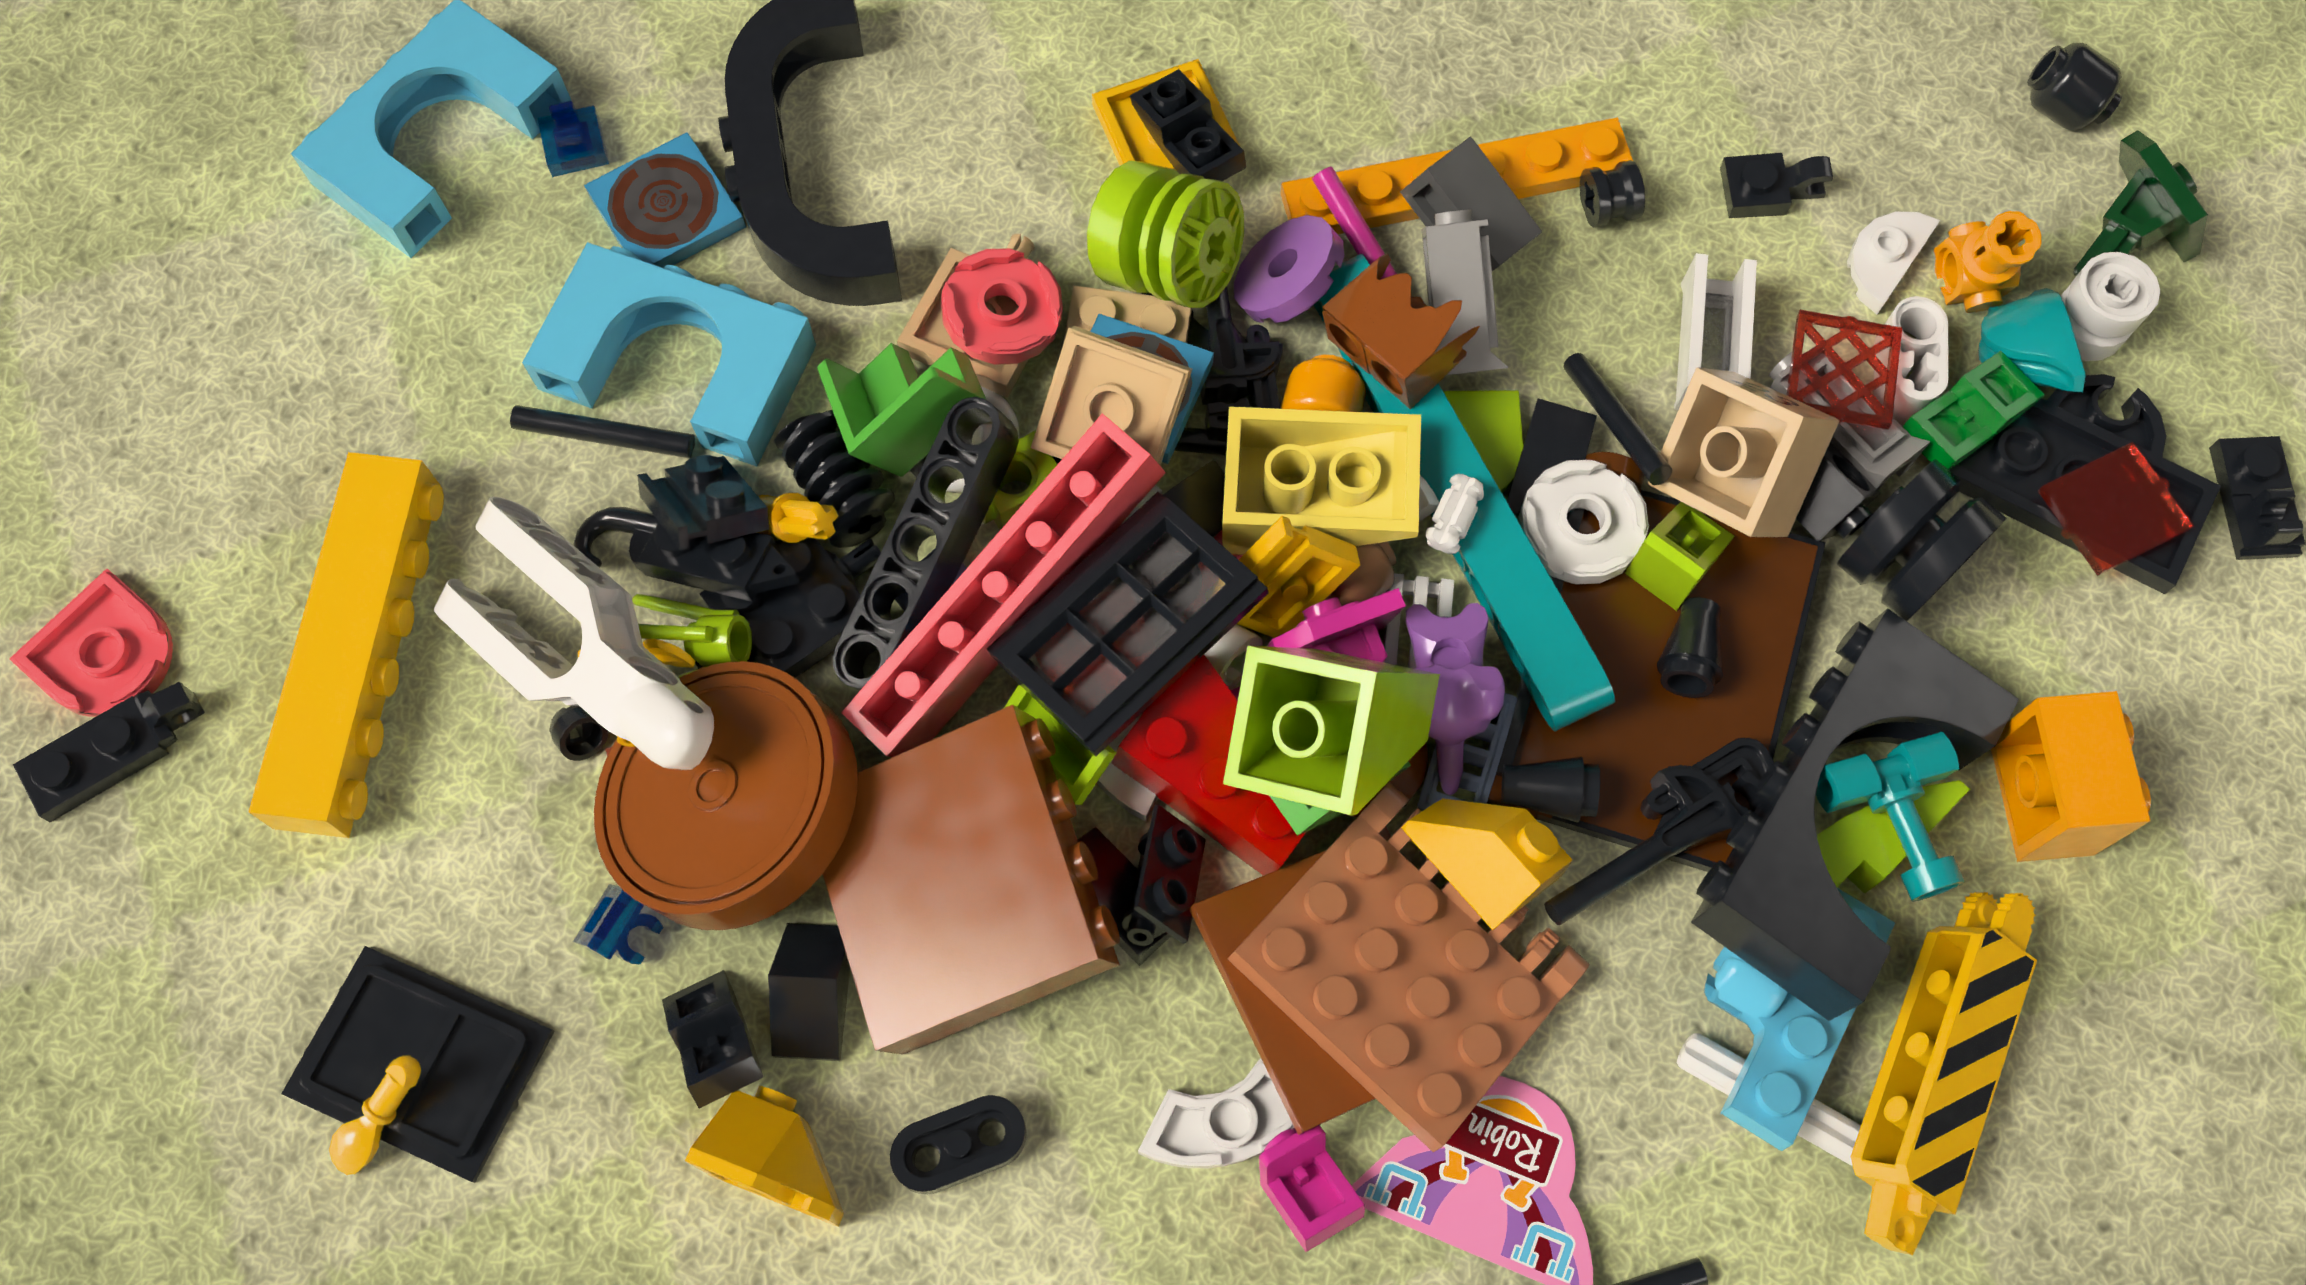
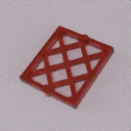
[1786,309,1902,430]

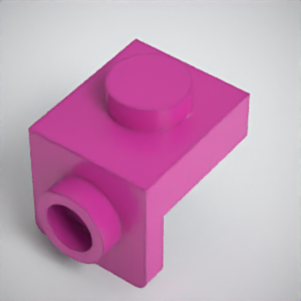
[1259,1125,1365,1252]

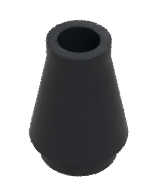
[1657,597,1723,698]
[1501,756,1600,822]

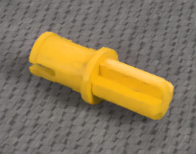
[757,493,838,543]

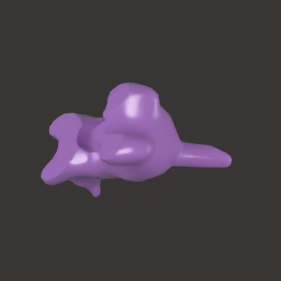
[1406,603,1505,795]

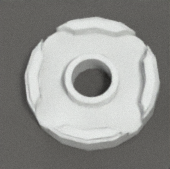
[1518,460,1649,584]

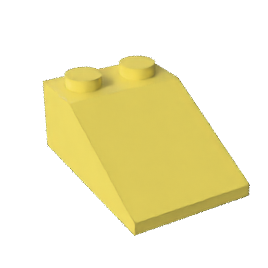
[1222,407,1421,555]

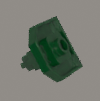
[2074,130,2208,276]

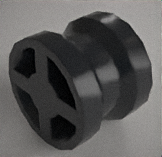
[1579,160,1645,228]

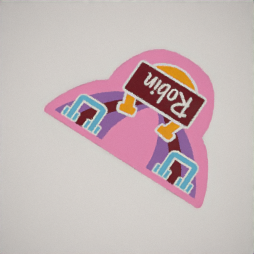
[1351,1076,1593,1285]

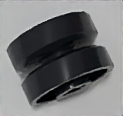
[1837,459,2007,621]

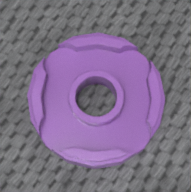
[1234,215,1344,323]

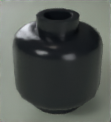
[2027,43,2122,131]

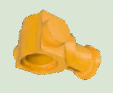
[1934,211,2041,313]

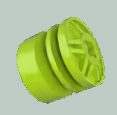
[1087,161,1244,308]

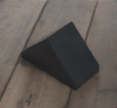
[768,923,850,1061]

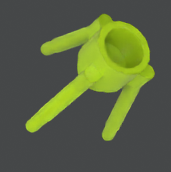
[632,594,752,678]

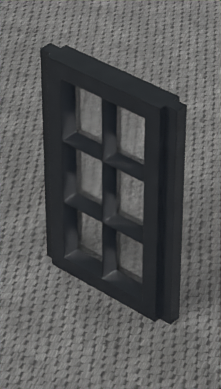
[987,492,1269,757]

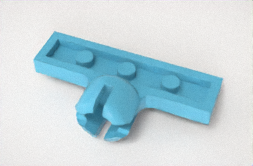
[1704,888,1895,1151]

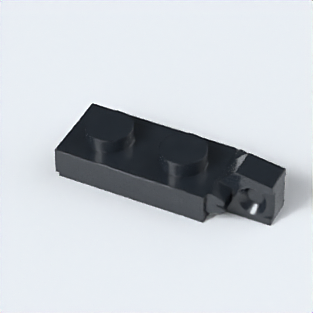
[13,682,205,822]

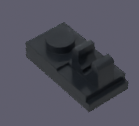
[2209,436,2305,560]

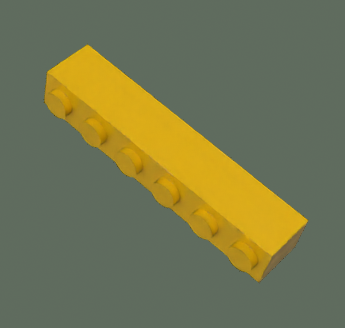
[249,452,444,838]

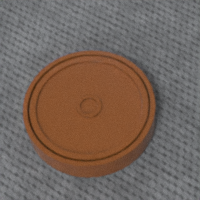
[594,661,858,930]

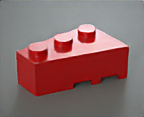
[1111,655,1307,876]

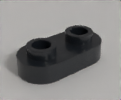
[890,1095,1027,1194]

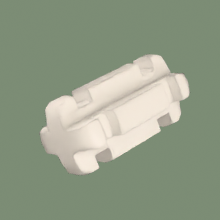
[1426,474,1484,554]

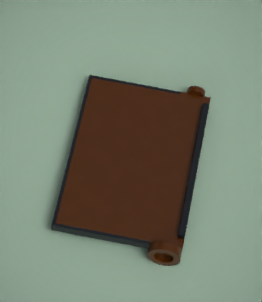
[1487,452,1825,872]

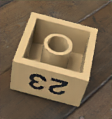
[1648,367,1840,537]

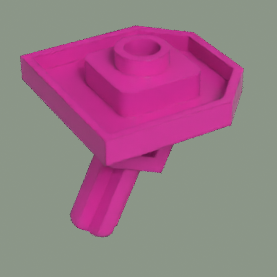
[1267,588,1406,662]

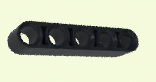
[833,397,1019,690]

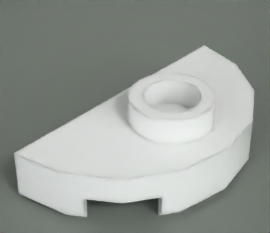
[1847,211,1940,315]

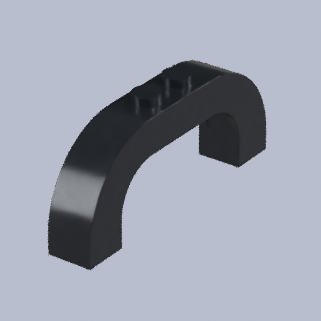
[718,0,902,306]

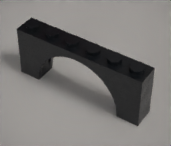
[1691,608,2019,1021]

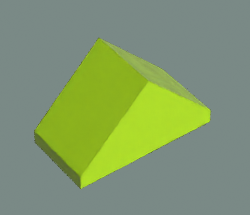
[1625,502,1735,611]

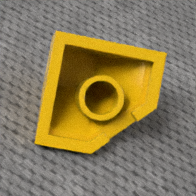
[1401,798,1573,930]
[685,1085,844,1227]

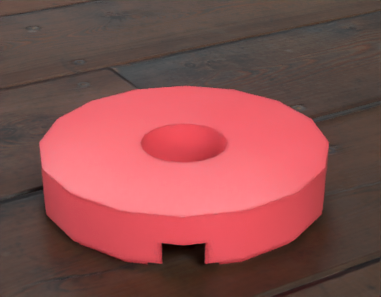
[941,248,1063,365]

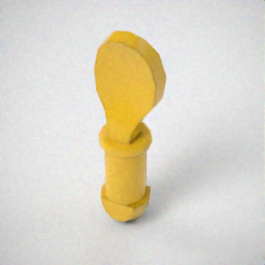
[329,1055,421,1175]

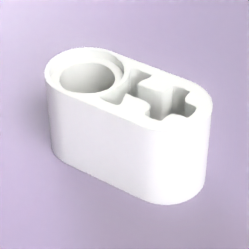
[1874,296,1948,426]

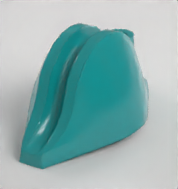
[1978,288,2086,392]

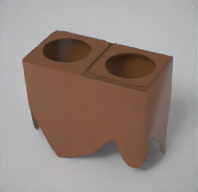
[1322,253,1480,409]

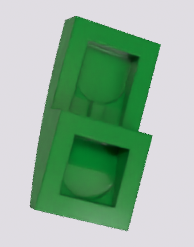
[1902,351,2045,470]

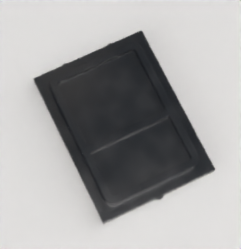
[281,946,555,1183]

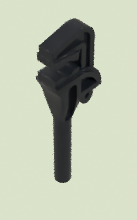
[1200,286,1283,442]
[1544,738,1774,925]

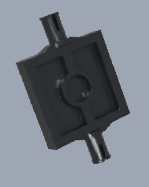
[695,537,881,678]

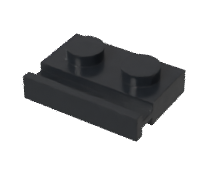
[637,455,769,550]

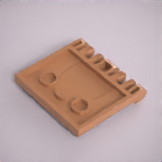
[1228,782,1590,1152]

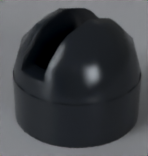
[549,705,609,761]

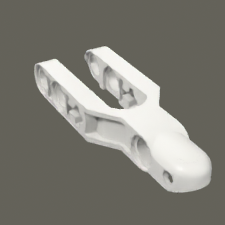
[434,496,714,770]

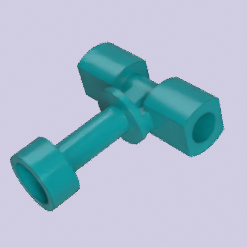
[1816,732,1965,902]

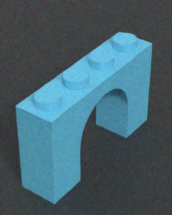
[291,0,572,258]
[522,242,816,467]

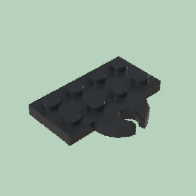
[1950,374,2221,594]

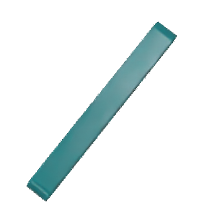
[1314,254,1615,732]

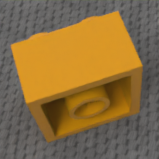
[1991,691,2151,862]

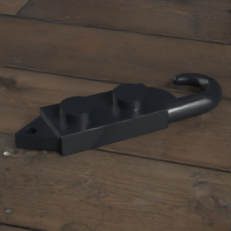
[573,507,801,602]

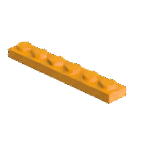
[1281,117,1633,234]

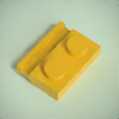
[1205,515,1360,638]

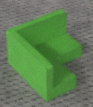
[817,343,986,477]

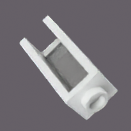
[1674,253,1757,410]

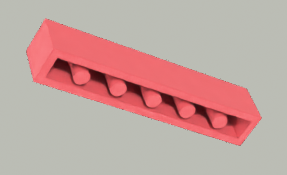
[841,413,1166,758]

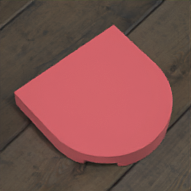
[9,569,173,717]

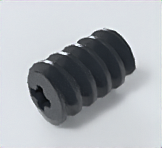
[774,410,895,548]

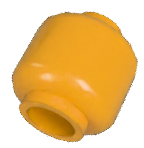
[1281,354,1366,412]

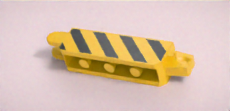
[1851,892,2037,1255]

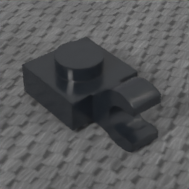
[1720,153,1833,218]

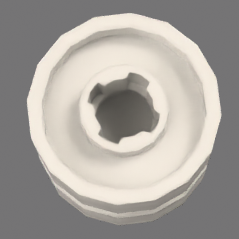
[2061,252,2160,361]

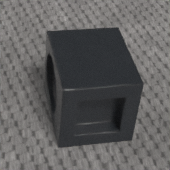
[1796,442,1881,542]

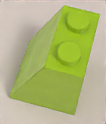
[1223,646,1440,815]

